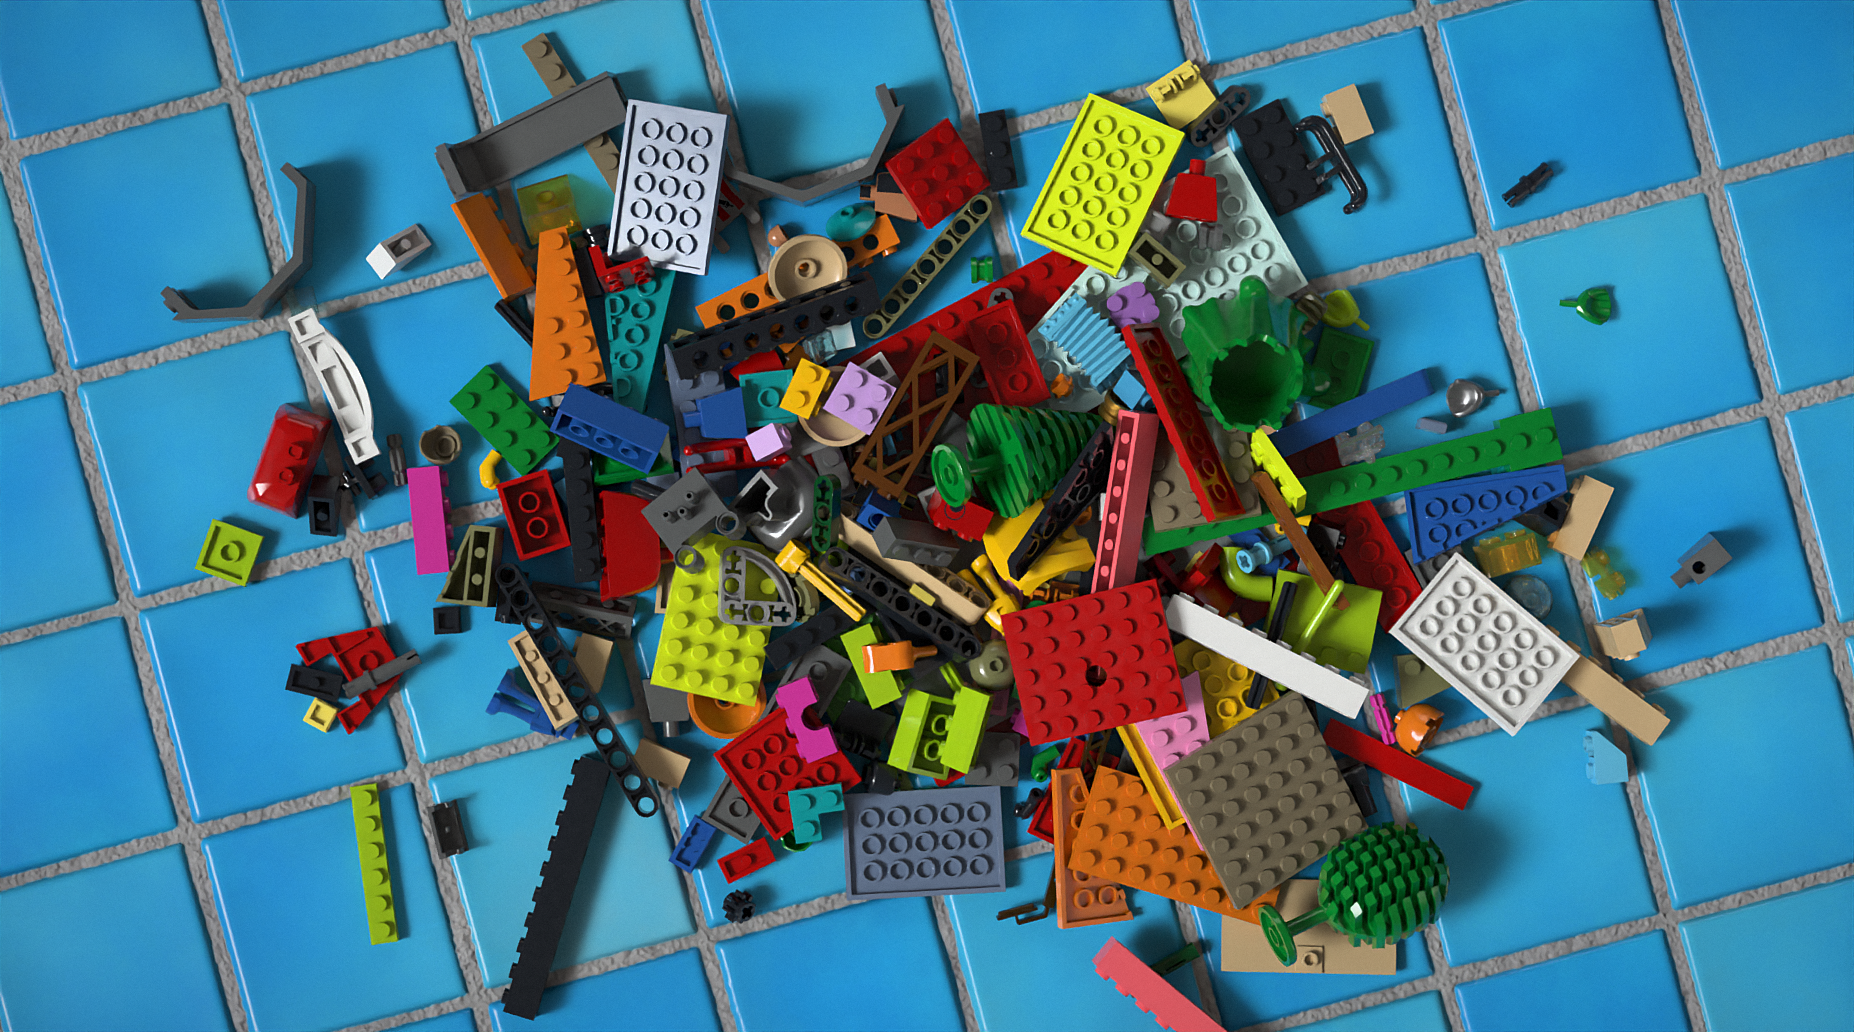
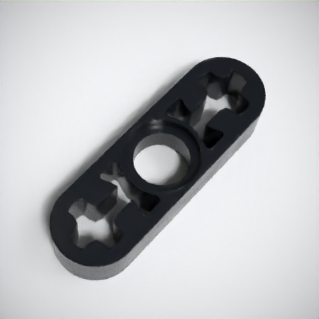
[1186,85,1251,148]

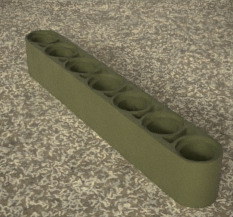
[863,195,992,340]

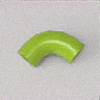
[1219,547,1272,602]

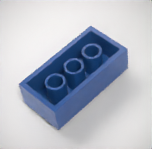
[549,382,670,474]

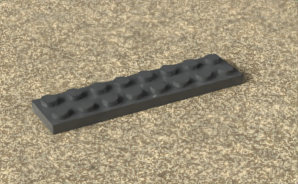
[701,644,853,845]

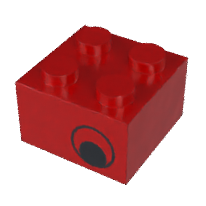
[926,487,994,542]

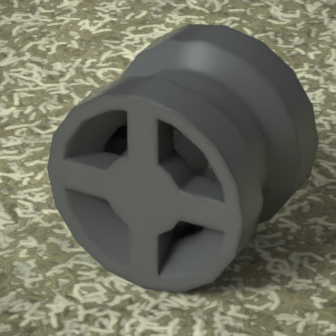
[1198,223,1223,251]

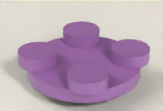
[1106,282,1159,329]

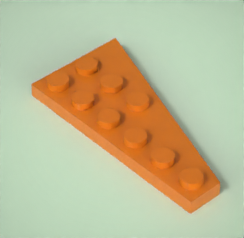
[529,226,608,402]
[1051,766,1134,929]

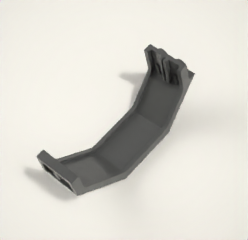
[723,83,905,208]
[160,162,316,323]

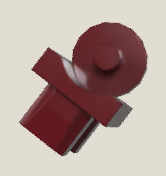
[1142,550,1188,598]

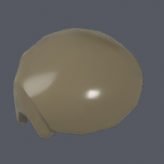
[419,425,463,465]

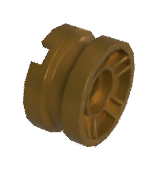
[1098,389,1139,427]

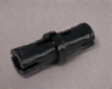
[1502,162,1554,208]

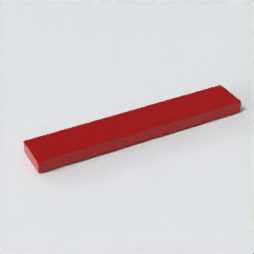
[1322,717,1474,811]

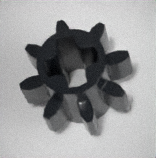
[722,889,756,924]

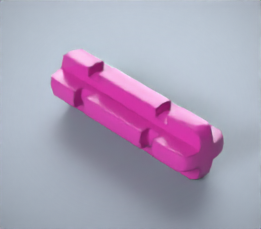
[1369,693,1397,745]

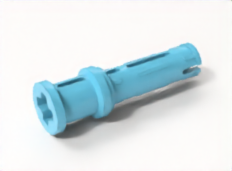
[1236,526,1307,573]

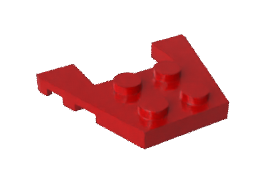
[295,626,406,735]

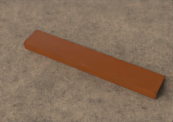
[1250,471,1350,610]

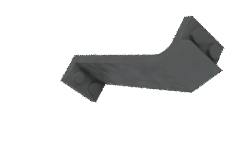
[434,71,628,202]

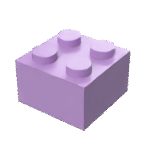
[823,362,897,435]

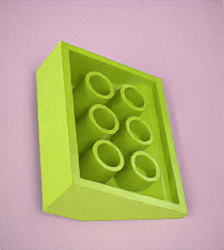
[1262,568,1382,675]

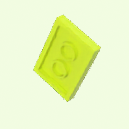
[1250,428,1307,514]

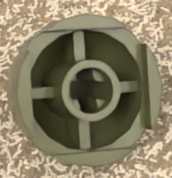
[969,638,1015,692]

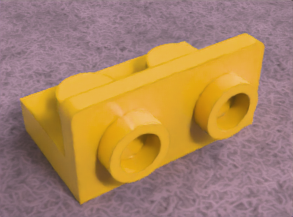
[779,358,834,420]

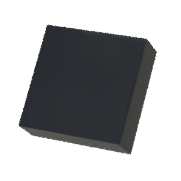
[433,607,462,635]

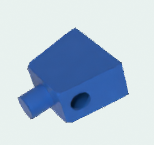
[683,386,748,438]

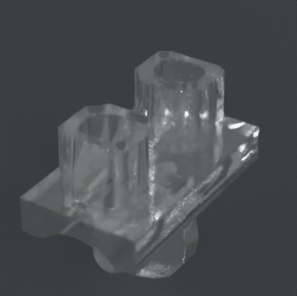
[1335,421,1385,466]

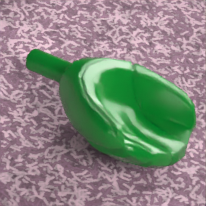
[1559,287,1612,325]

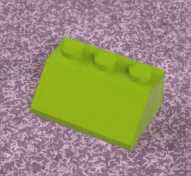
[938,685,996,774]
[887,687,956,780]

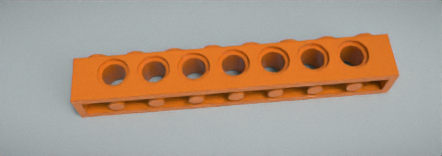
[695,214,900,329]

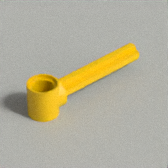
[775,538,867,621]

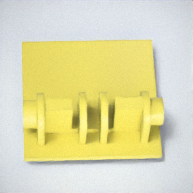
[1146,59,1216,130]

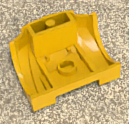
[982,489,1096,596]

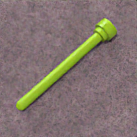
[1271,580,1344,691]

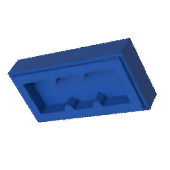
[668,814,718,874]

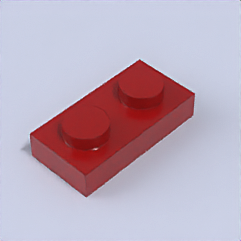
[717,836,776,884]

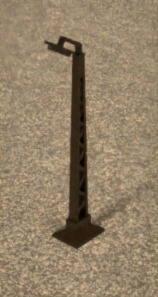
[996,680,1112,925]

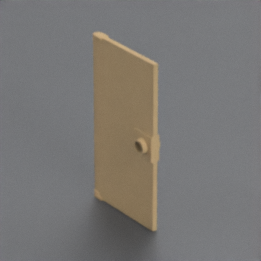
[1221,879,1396,975]

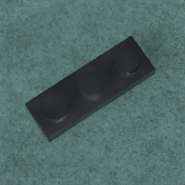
[978,109,1018,193]

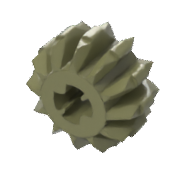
[1294,291,1328,335]

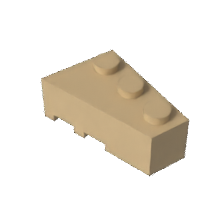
[1593,608,1652,661]

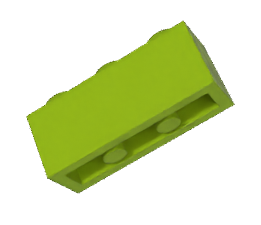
[840,621,906,709]

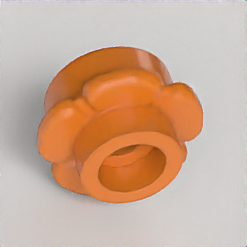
[1050,373,1074,399]

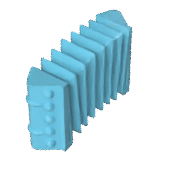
[1038,293,1135,395]

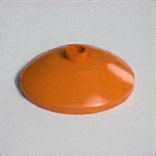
[687,679,766,739]

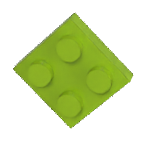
[195,519,265,587]

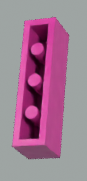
[407,466,456,575]

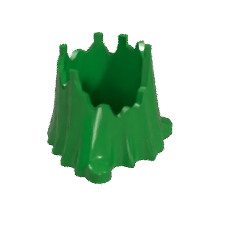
[1178,275,1332,433]

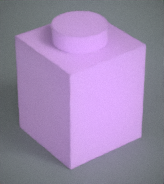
[745,423,793,462]

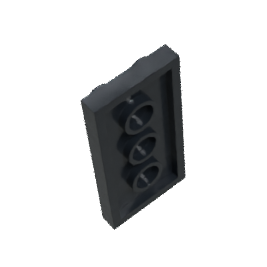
[1230,99,1326,217]

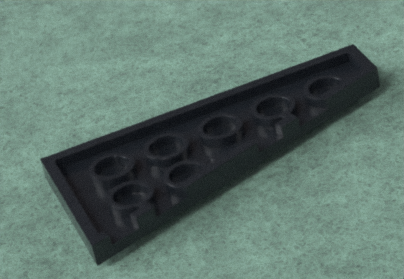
[1007,420,1114,582]

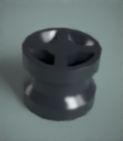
[581,224,609,253]

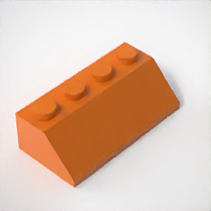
[450,192,537,303]

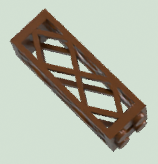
[851,330,980,501]

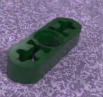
[812,474,842,552]

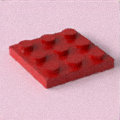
[884,118,990,230]

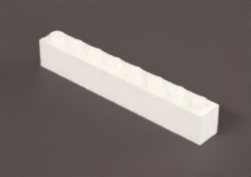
[1165,592,1369,719]

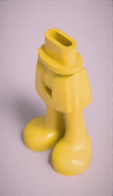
[956,553,1021,637]

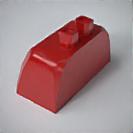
[247,403,333,519]
[595,490,674,602]

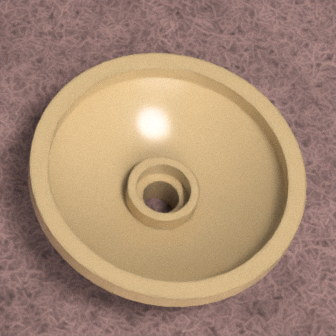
[768,234,847,302]
[798,366,866,447]

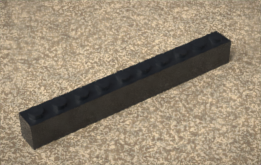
[501,754,611,1021]

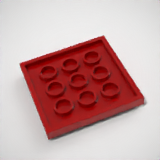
[713,705,863,841]

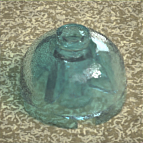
[1501,573,1554,622]

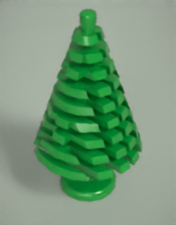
[931,404,1116,519]

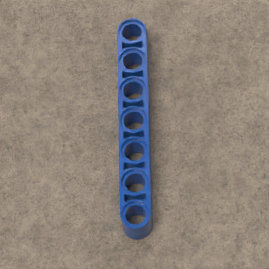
[1267,368,1435,458]

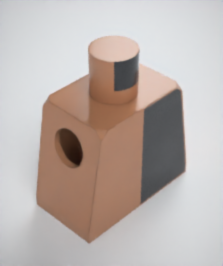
[860,172,917,223]

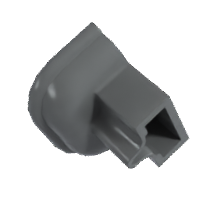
[728,455,830,555]

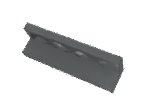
[527,581,637,640]

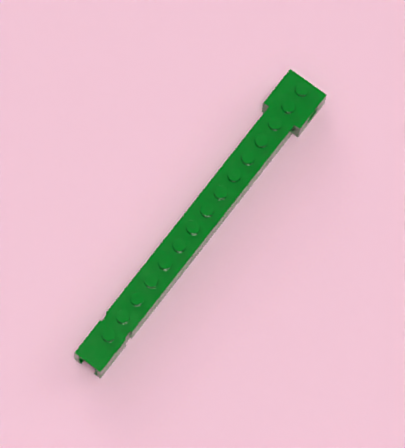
[1142,407,1563,556]

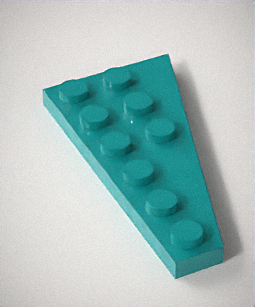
[602,251,678,415]

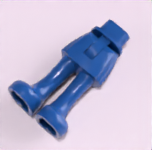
[485,668,580,740]

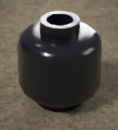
[861,759,902,796]

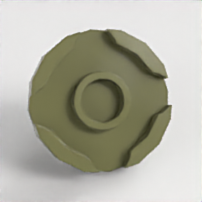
[785,572,829,623]

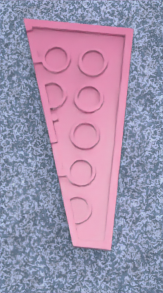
[1134,670,1210,851]

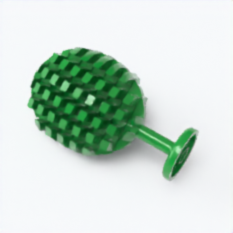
[1258,821,1450,967]

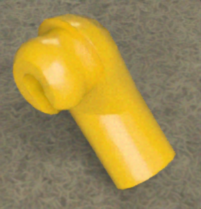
[479,449,503,490]

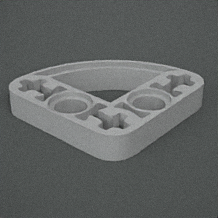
[718,546,796,627]

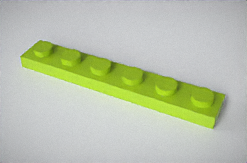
[350,783,399,945]

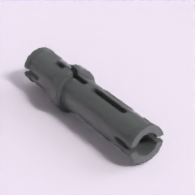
[342,648,422,700]

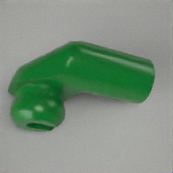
[1030,745,1060,783]

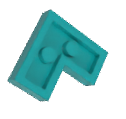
[788,782,845,844]

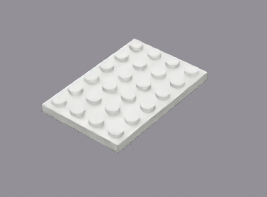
[1389,552,1580,737]

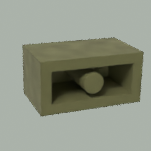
[1127,232,1186,289]

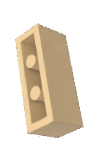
[1547,475,1614,561]

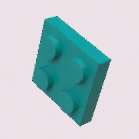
[739,368,798,428]

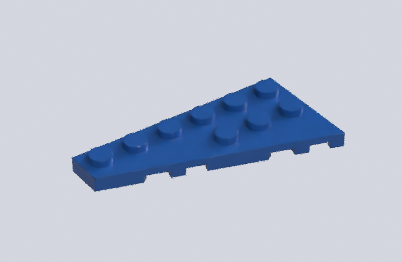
[1404,464,1568,566]

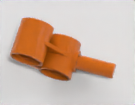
[862,640,937,673]

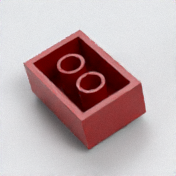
[496,469,572,561]

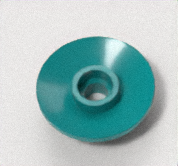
[826,203,877,242]

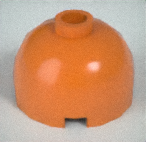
[1394,703,1444,757]

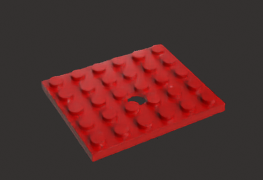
[1000,578,1189,746]

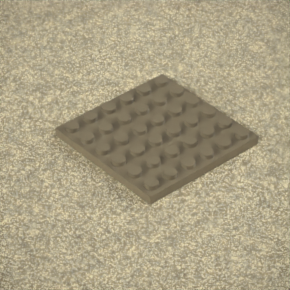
[1163,690,1369,910]

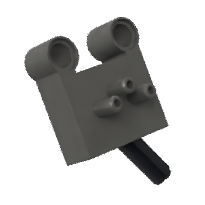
[631,467,747,574]

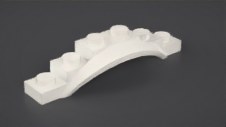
[288,308,381,465]

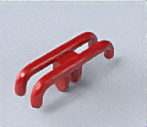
[683,438,791,474]

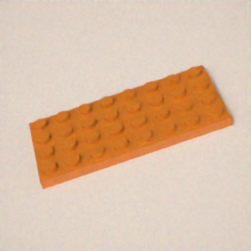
[1068,765,1282,926]

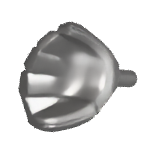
[1446,378,1499,418]

